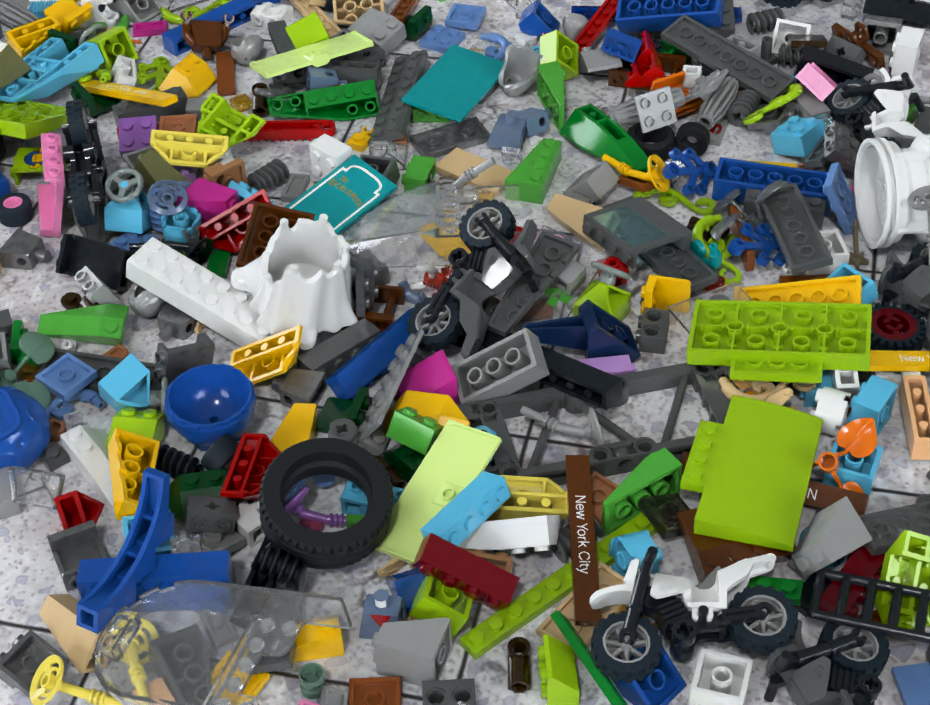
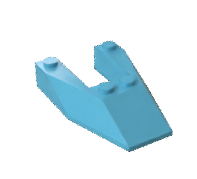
[0,37,104,103]

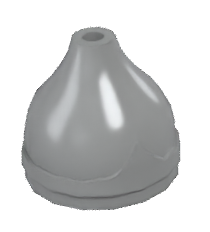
[562,13,588,41]

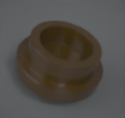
[61,292,82,310]

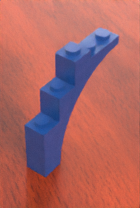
[76,467,174,634]

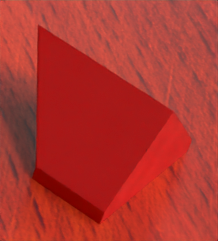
[53,490,105,530]

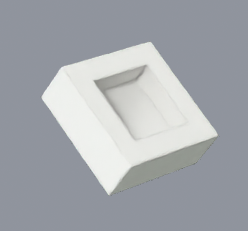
[522,135,543,153]

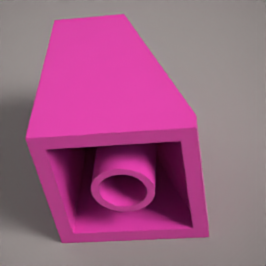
[176,177,239,224]
[393,350,458,405]

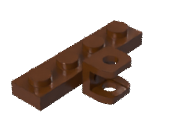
[831,21,886,70]

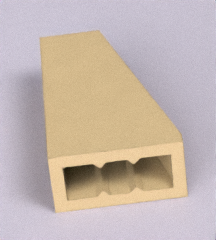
[546,193,621,255]
[39,594,120,673]

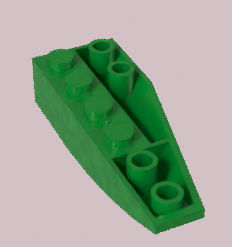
[267,79,380,121]
[560,104,653,172]

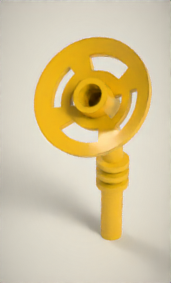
[602,154,670,192]

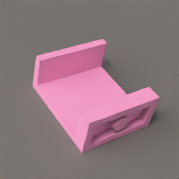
[795,62,837,102]

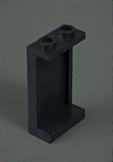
[55,234,135,291]

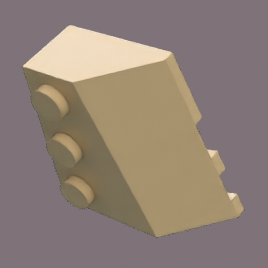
[333,0,386,26]

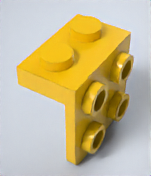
[44,0,93,34]
[640,274,691,314]

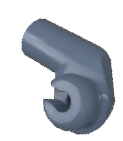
[398,280,426,305]

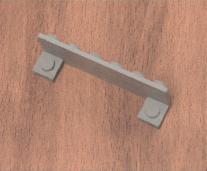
[357,329,425,456]

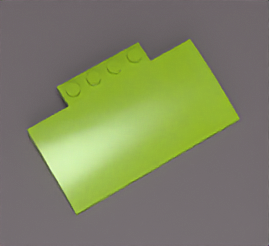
[686,299,872,384]
[680,395,823,552]

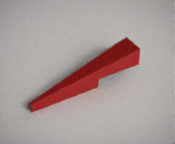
[624,30,665,87]

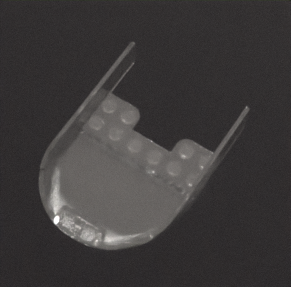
[342,181,521,268]
[93,580,352,705]

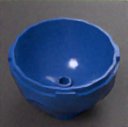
[164,364,256,451]
[0,386,51,475]

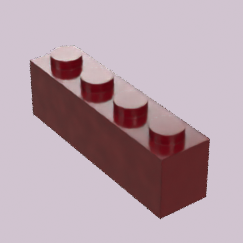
[412,533,519,610]
[819,546,885,617]

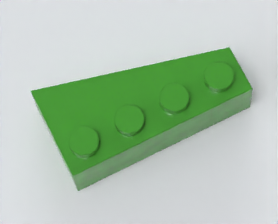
[505,138,562,204]

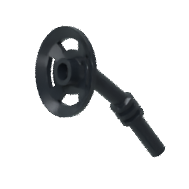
[129,237,213,265]

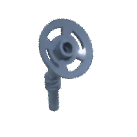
[147,179,193,215]

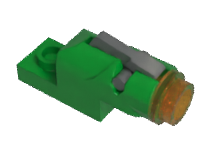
[9,320,42,382]

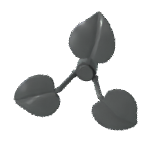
[710,180,790,242]

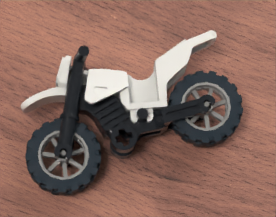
[824,67,926,149]
[589,546,799,683]

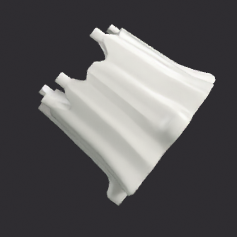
[231,214,358,350]

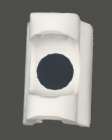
[81,0,120,27]

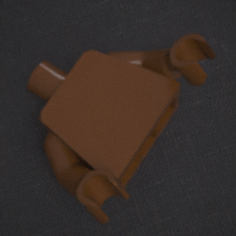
[180,11,234,61]

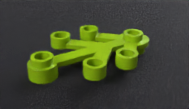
[137,56,172,91]

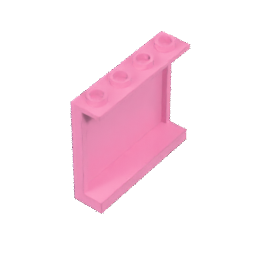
[37,133,65,237]

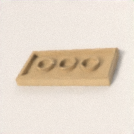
[436,147,512,197]
[536,561,627,662]

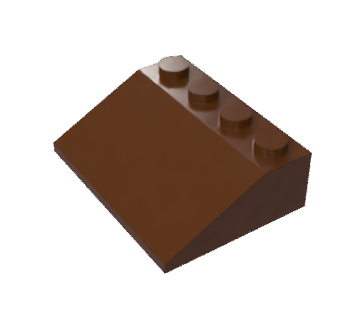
[236,201,315,267]
[676,508,796,583]

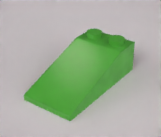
[537,61,566,135]
[602,447,683,537]

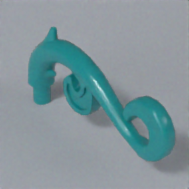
[690,239,722,272]

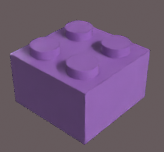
[118,115,159,162]

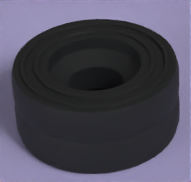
[675,122,710,157]

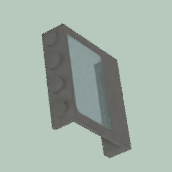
[582,196,693,269]

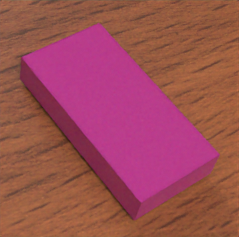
[133,20,168,38]

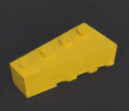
[107,427,160,521]

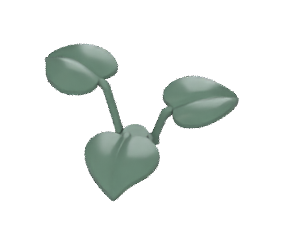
[0,332,54,411]

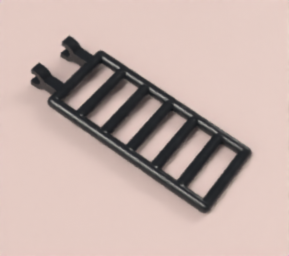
[807,568,930,644]

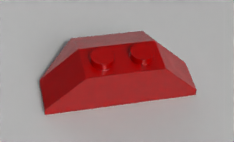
[198,189,273,253]
[220,433,281,500]

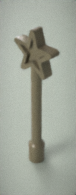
[848,219,869,270]

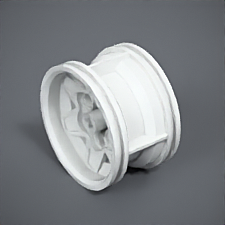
[854,134,930,249]

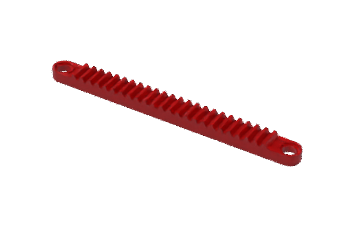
[117,120,336,142]

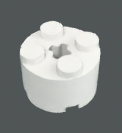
[810,386,852,437]

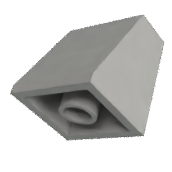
[864,14,903,56]
[791,496,873,578]
[371,617,453,687]

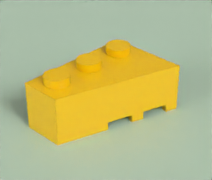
[5,15,61,59]

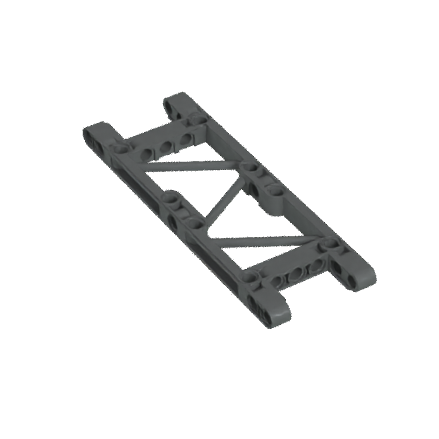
[457,363,731,485]

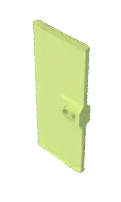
[250,30,374,79]
[375,419,502,564]

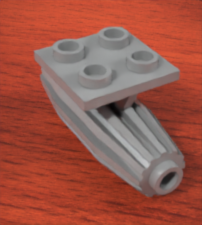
[0,0,40,29]
[685,68,739,130]
[608,86,685,133]

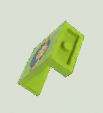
[10,146,66,185]

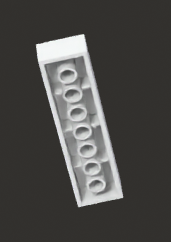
[126,237,272,347]

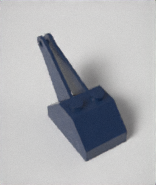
[520,299,641,363]

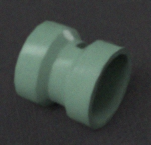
[298,663,326,699]

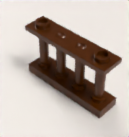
[608,52,687,91]
[340,284,405,333]

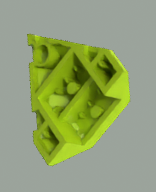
[197,92,266,148]
[875,530,930,630]

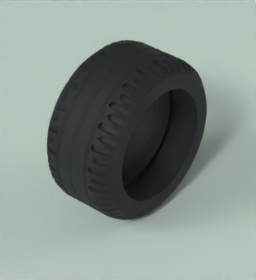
[627,122,675,165]

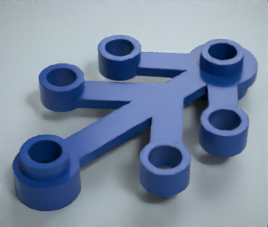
[662,148,717,197]
[727,223,786,267]

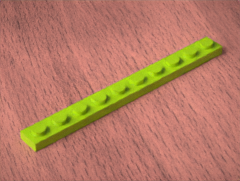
[459,512,660,660]

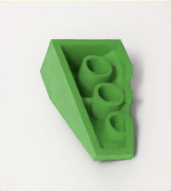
[37,303,129,346]

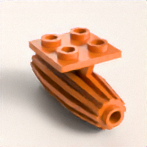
[650,71,704,118]

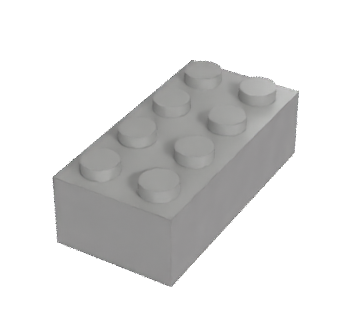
[451,328,550,404]

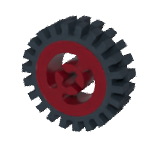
[870,302,926,351]

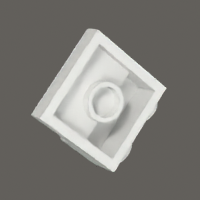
[250,2,295,28]

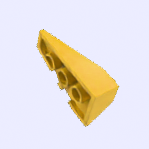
[241,612,344,662]

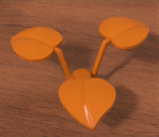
[813,418,878,493]

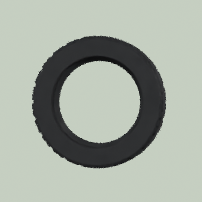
[259,438,393,569]

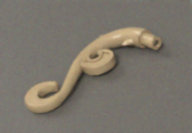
[718,376,817,401]

